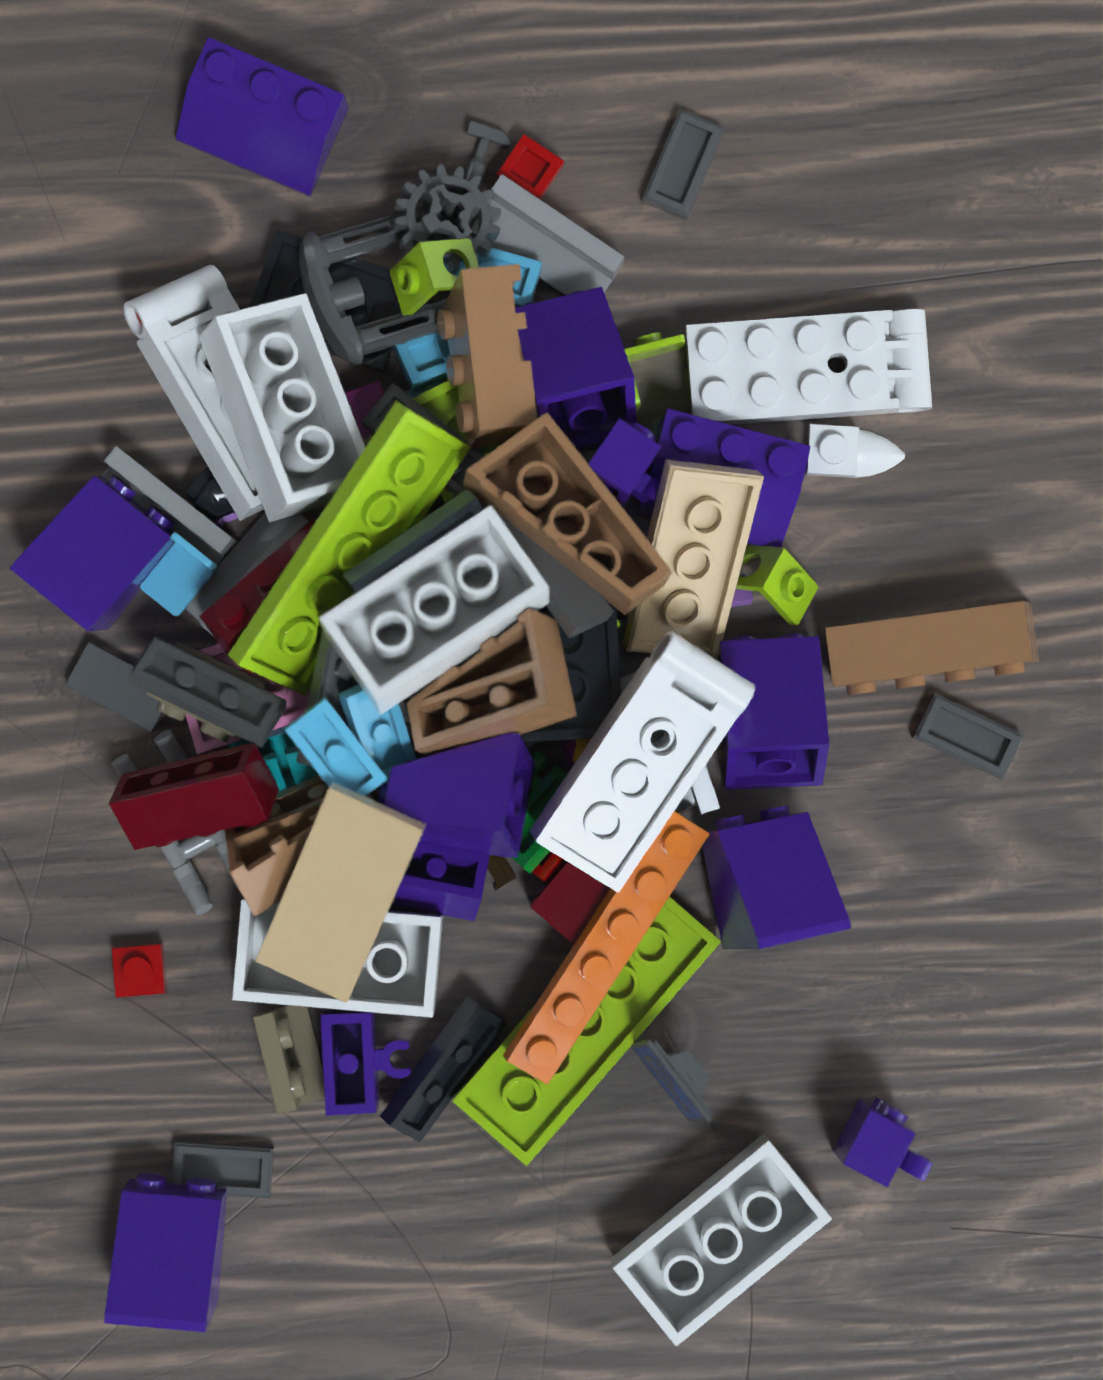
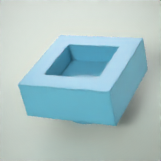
[393,332,450,391]

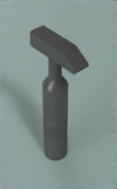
[451,121,512,226]

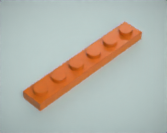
[503,811,710,1085]

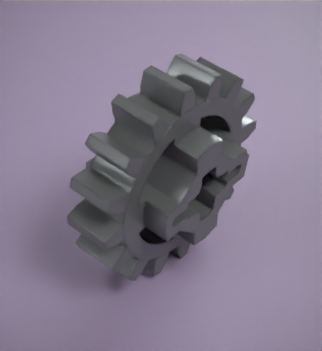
[392,164,501,275]

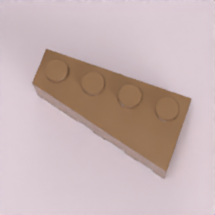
[463,412,672,615]
[825,601,1039,695]

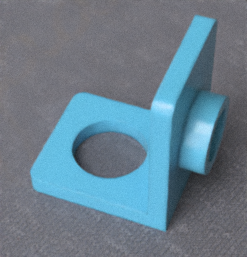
[140,531,219,616]

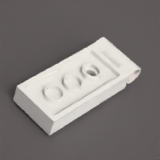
[123,265,264,521]
[685,309,932,425]
[530,631,755,893]

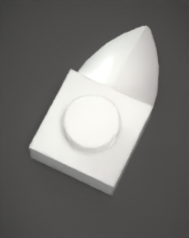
[806,424,905,478]

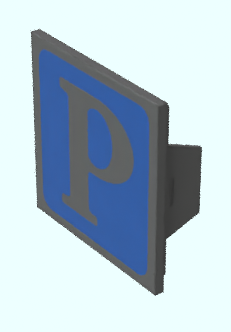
[631,1040,712,1123]

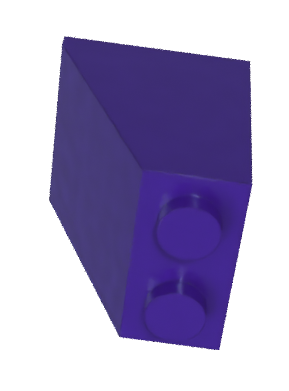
[515,287,637,451]
[9,475,175,632]
[719,633,830,790]
[378,733,536,858]
[702,805,851,949]
[104,1173,227,1332]

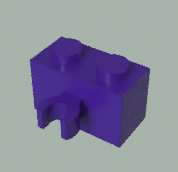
[588,418,662,511]
[391,840,490,921]
[321,1009,411,1116]
[832,1097,933,1188]

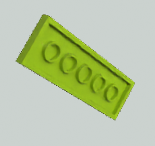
[228,401,471,696]
[452,896,721,1166]

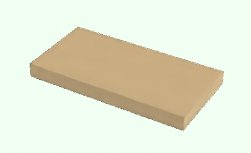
[621,460,764,660]
[255,782,426,1003]

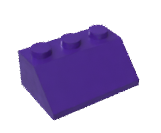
[175,37,349,197]
[637,408,811,547]

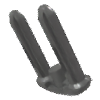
[299,206,450,365]

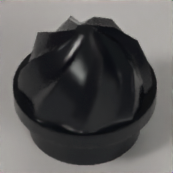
[186,467,233,516]

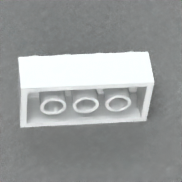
[199,293,365,522]
[319,506,549,715]
[232,899,443,1017]
[611,1133,832,1347]

